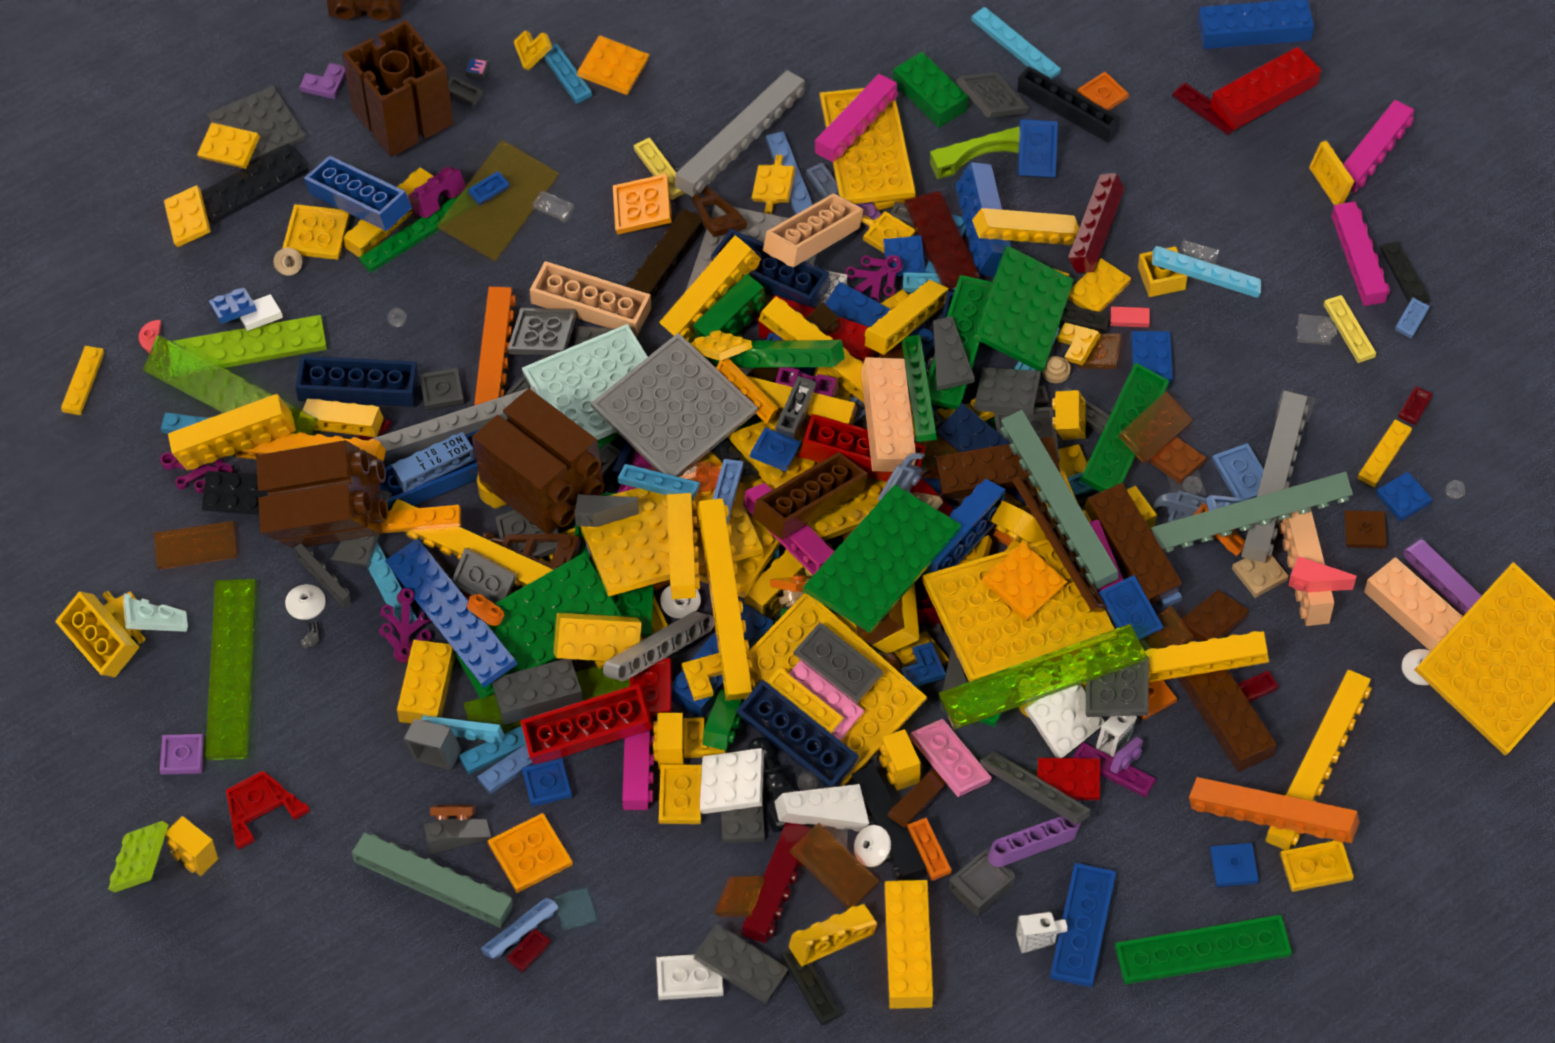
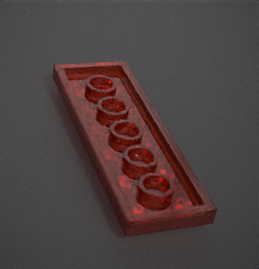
[904,190,980,289]

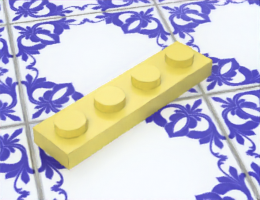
[634,138,685,200]
[1324,295,1376,363]

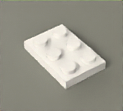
[656,955,723,1000]

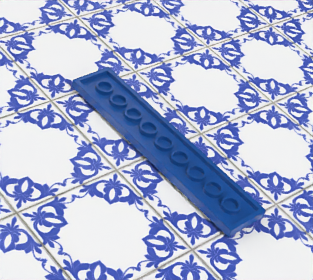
[385,539,517,688]

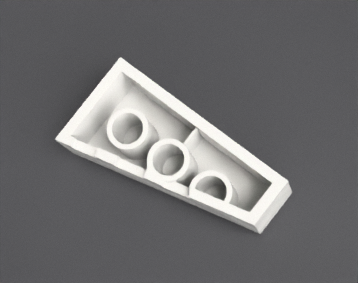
[775,784,869,832]

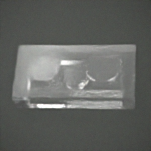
[532,191,575,222]

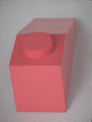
[1288,556,1357,592]

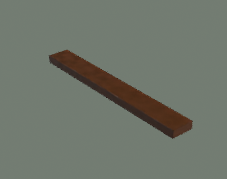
[1012,477,1107,612]

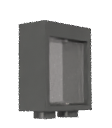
[949,849,1015,917]

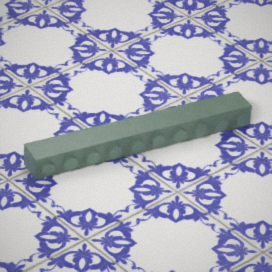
[1000,410,1118,589]
[1151,472,1353,553]

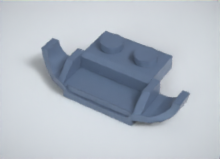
[877,453,925,501]
[1152,490,1208,523]

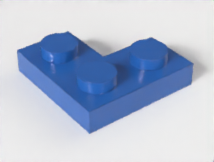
[900,642,946,687]

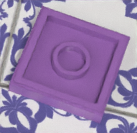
[160,734,204,775]

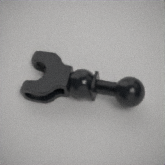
[747,737,808,832]

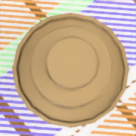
[273,248,302,276]
[1042,356,1071,384]
[778,590,804,607]

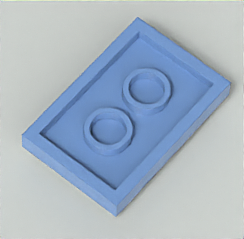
[1212,443,1264,499]

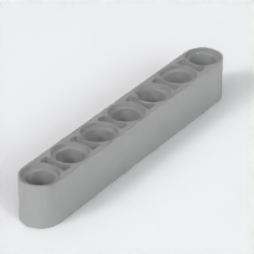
[603,611,714,681]

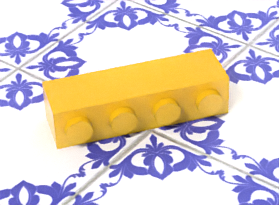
[300,399,384,437]

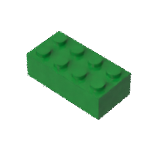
[893,52,968,128]
[693,274,767,338]

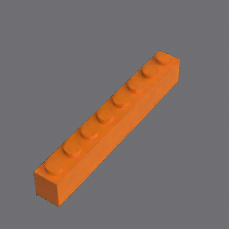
[474,287,516,406]
[1189,777,1359,843]

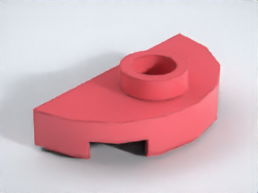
[139,320,161,355]

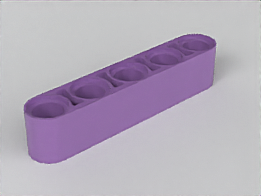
[1404,539,1481,615]
[988,816,1081,867]

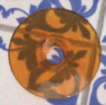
[682,462,721,493]

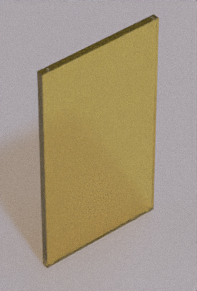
[437,140,559,262]

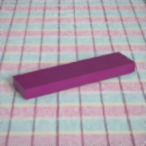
[1073,742,1156,798]

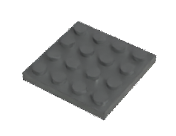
[207,86,306,169]

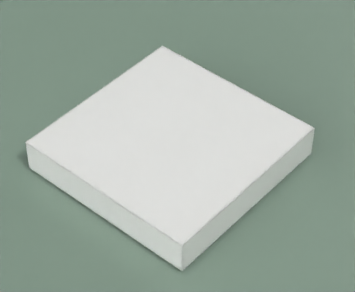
[239,294,283,331]

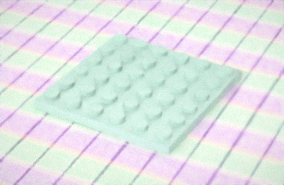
[522,324,647,440]

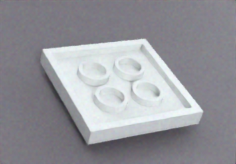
[1024,673,1105,758]
[700,748,764,814]

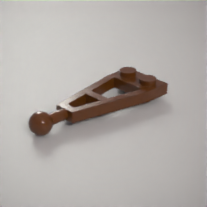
[690,185,747,237]
[481,532,582,570]

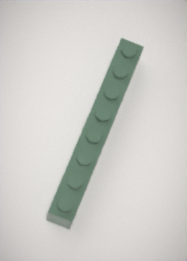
[352,832,513,928]

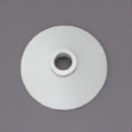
[285,584,326,620]
[660,586,701,618]
[1402,649,1431,685]
[854,825,891,867]

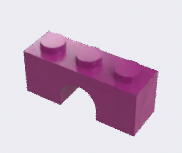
[408,167,467,218]
[775,367,840,398]

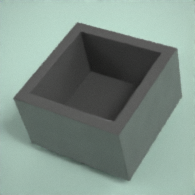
[404,719,461,770]

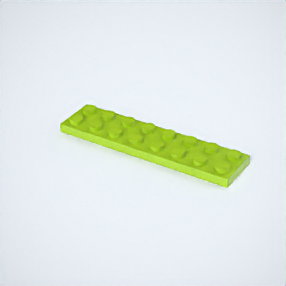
[169,315,327,377]

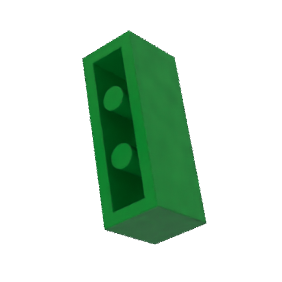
[703,689,743,751]

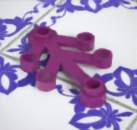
[845,255,903,303]
[160,452,235,493]
[379,588,431,663]

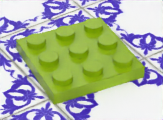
[108,821,169,893]

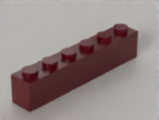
[1068,173,1125,273]
[742,822,813,944]

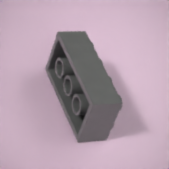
[492,659,583,725]

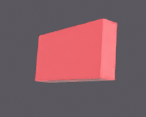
[1110,307,1149,328]

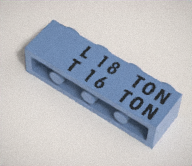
[392,432,475,493]

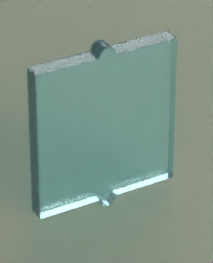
[553,888,597,931]

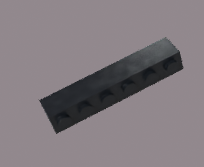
[1017,66,1120,143]
[849,765,926,881]

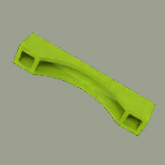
[930,127,1019,180]

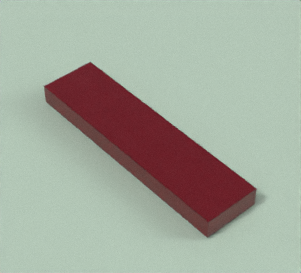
[1172,82,1236,136]

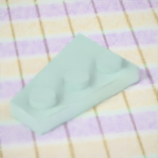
[123,593,188,632]

